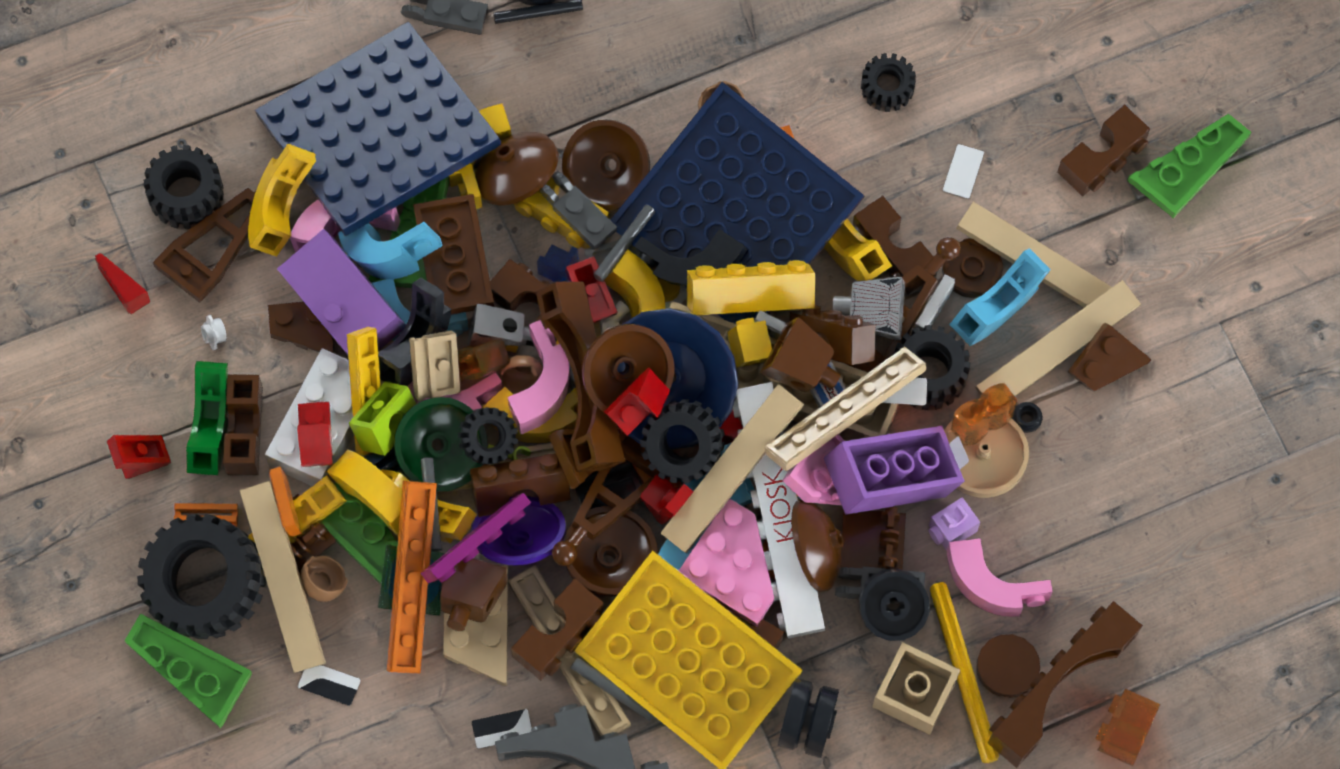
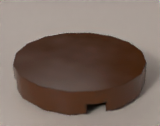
[942,238,1003,298]
[977,634,1040,698]

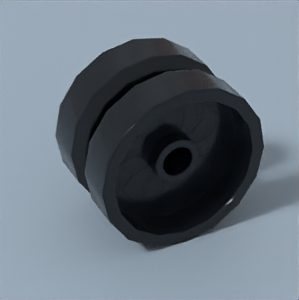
[859,568,930,641]
[778,678,839,758]

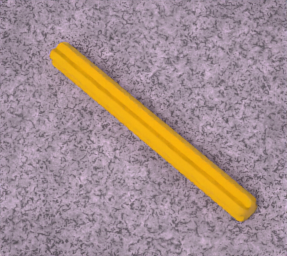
[930,582,999,763]

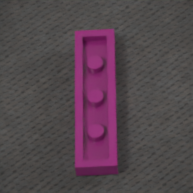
[420,493,531,583]

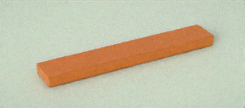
[387,480,437,674]

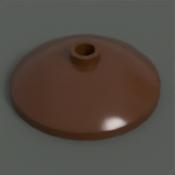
[562,119,650,211]
[475,132,559,206]
[582,324,674,412]
[791,499,843,592]
[564,506,658,597]

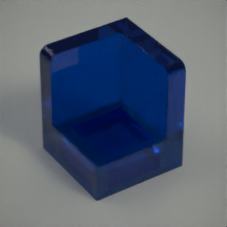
[537,244,579,282]

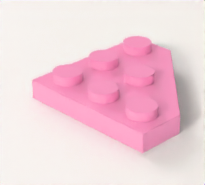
[782,434,845,505]
[679,499,774,627]

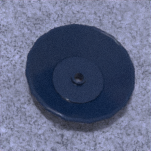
[617,308,739,450]

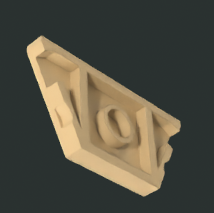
[443,565,508,686]

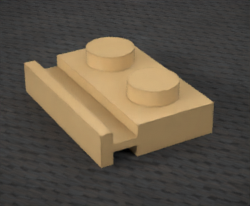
[409,330,461,401]

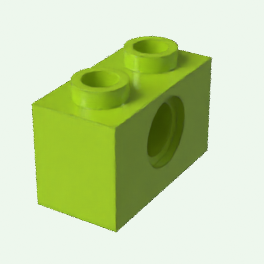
[349,381,416,456]

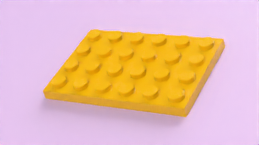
[574,551,803,769]

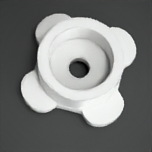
[201,315,227,350]

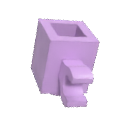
[928,497,980,551]

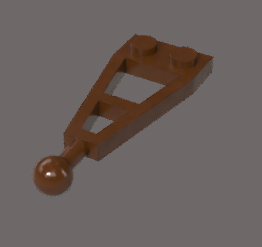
[153,188,257,303]
[846,237,961,373]
[552,432,678,566]

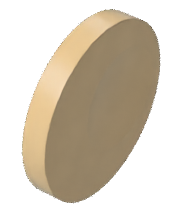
[944,409,1029,498]

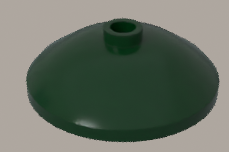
[394,397,488,491]

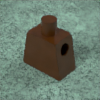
[760,317,841,392]
[440,558,507,631]

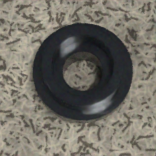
[1011,402,1043,433]

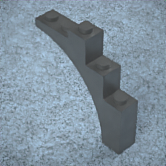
[495,704,669,769]

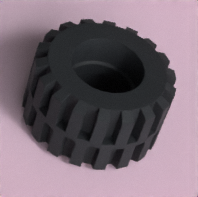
[143,145,224,229]
[894,325,971,410]
[640,399,725,483]

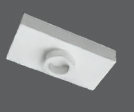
[915,274,955,331]

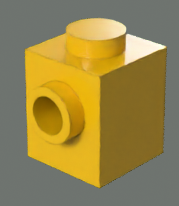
[727,318,772,368]

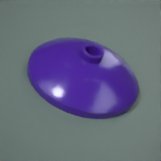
[472,496,566,566]

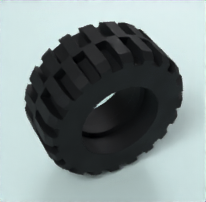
[137,514,266,639]

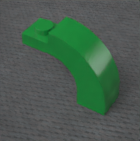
[186,361,228,475]

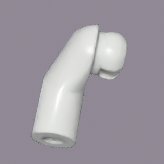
[600,300,630,334]

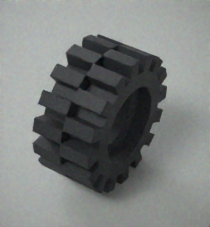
[861,53,916,112]
[458,407,518,464]

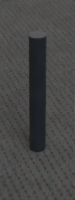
[493,0,583,24]

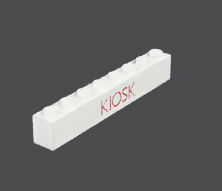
[733,382,825,639]

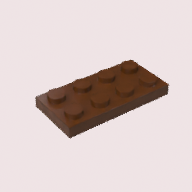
[413,194,495,315]

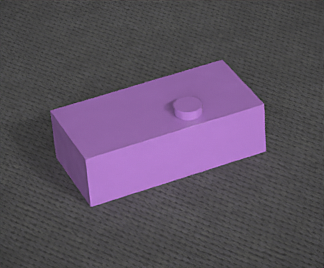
[277,229,406,355]
[824,426,965,515]

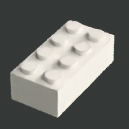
[265,348,354,486]

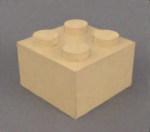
[872,642,960,735]

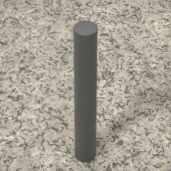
[593,205,655,282]
[421,458,442,552]
[570,657,653,721]

